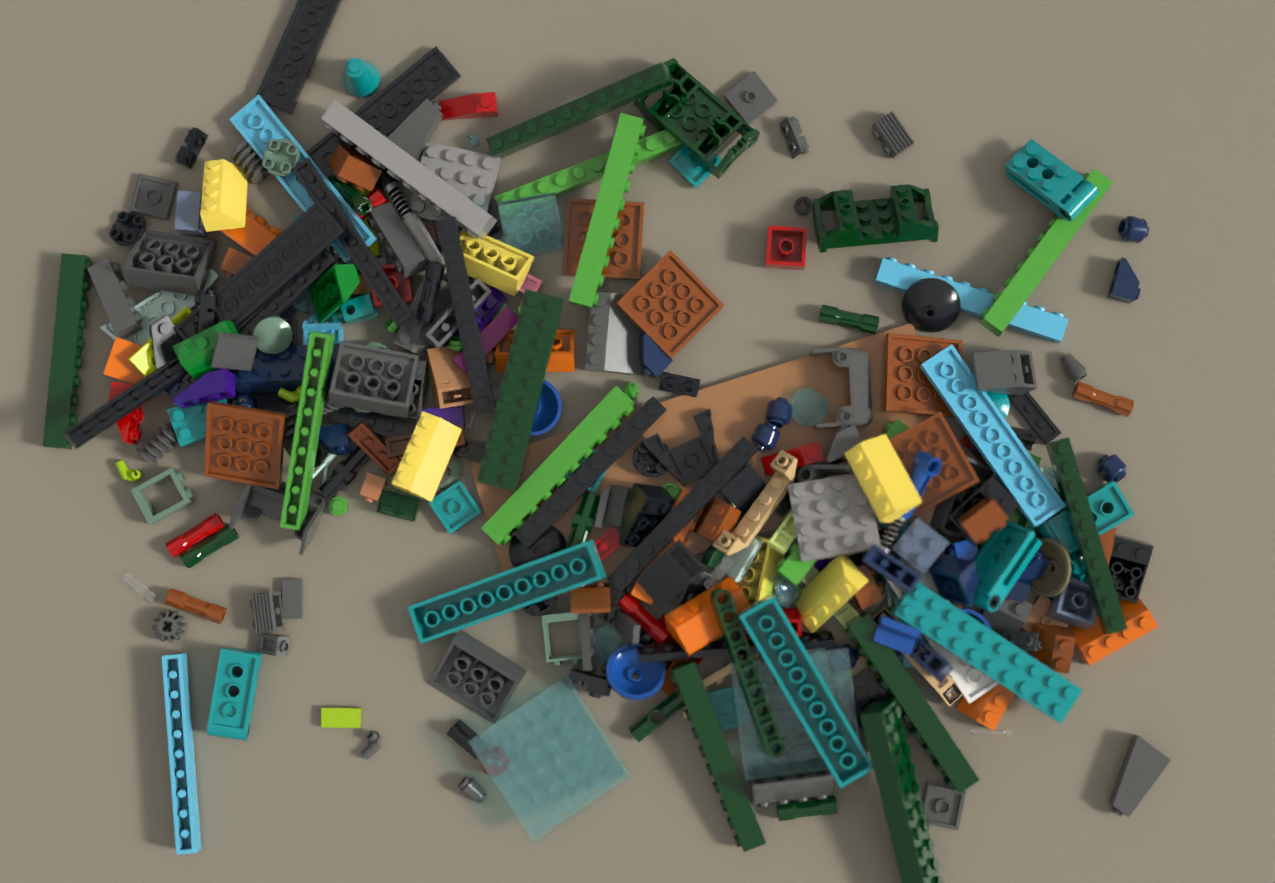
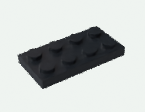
[835,667,912,738]

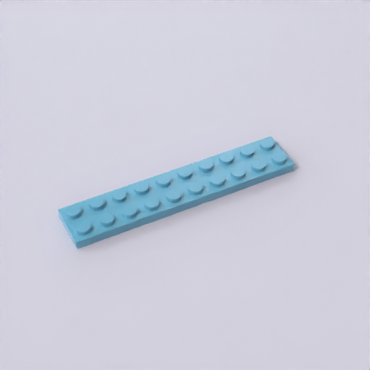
[229,94,377,264]
[919,345,1066,528]

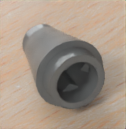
[1061,353,1087,383]
[457,775,487,804]

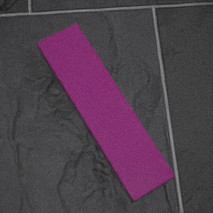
[453,306,518,375]

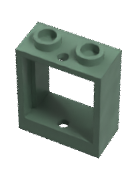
[130,468,194,525]
[542,612,582,666]

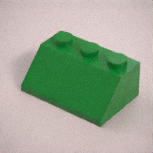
[310,264,360,324]
[173,320,238,381]

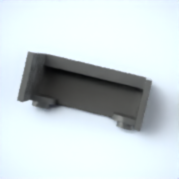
[810,347,873,430]
[229,481,326,555]

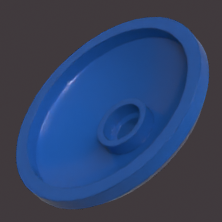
[531,380,562,436]
[606,644,666,700]

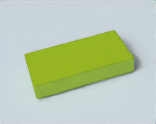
[321,707,361,728]

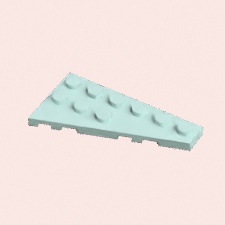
[100,268,221,346]

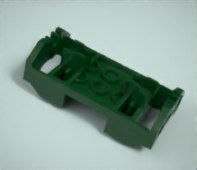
[633,58,760,179]
[813,184,939,253]

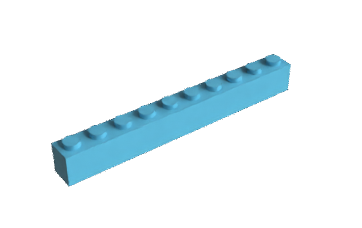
[874,257,1069,343]
[162,653,202,855]

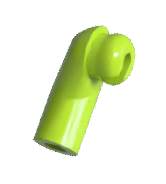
[277,386,302,403]
[115,460,141,482]

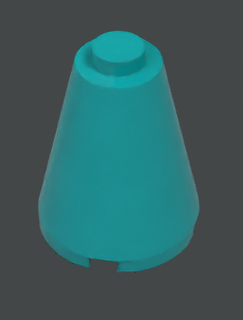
[342,58,381,98]

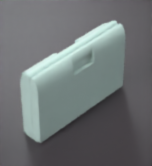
[719,535,764,582]

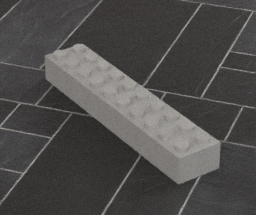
[321,100,498,239]

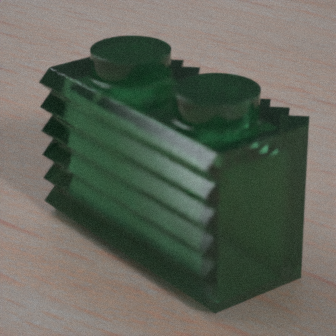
[377,487,422,522]

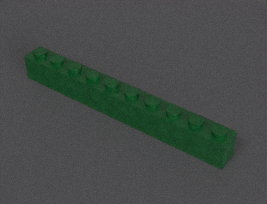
[486,62,674,158]
[43,253,92,449]
[1045,437,1128,635]
[670,658,766,852]

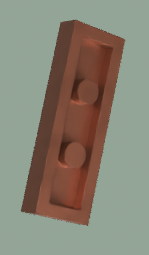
[348,420,401,476]

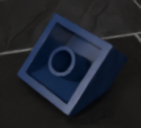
[929,554,980,607]

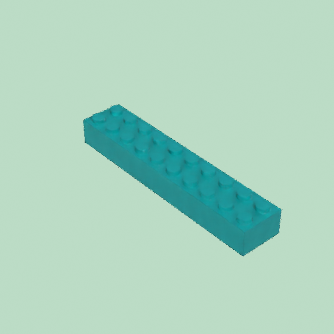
[407,540,607,644]
[890,582,1083,724]
[738,593,873,788]

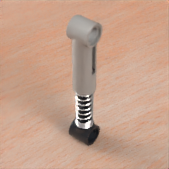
[375,168,447,274]

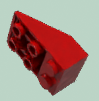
[109,382,144,445]

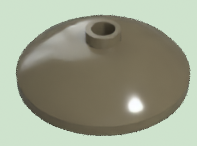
[1030,538,1071,597]

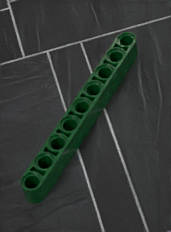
[710,588,785,758]

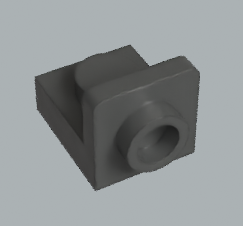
[257,633,290,656]

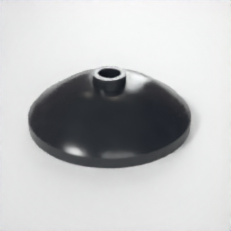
[902,278,961,333]
[509,525,568,568]

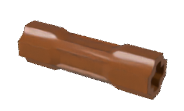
[1072,381,1134,417]
[165,588,227,624]

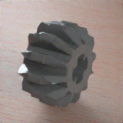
[152,610,187,643]

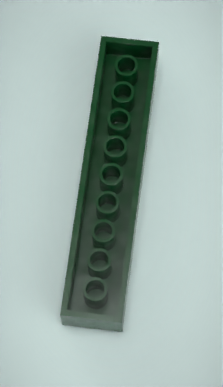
[477,289,565,491]
[844,611,979,793]
[860,700,943,883]

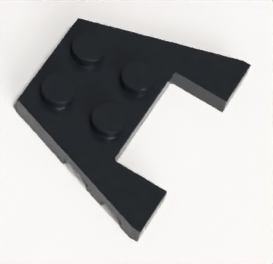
[641,409,718,486]

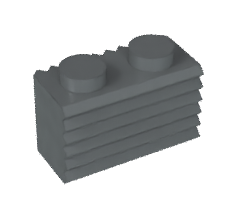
[872,111,915,159]
[250,591,285,634]

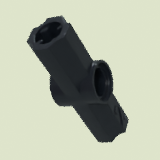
[319,446,370,500]

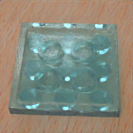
[497,192,564,254]

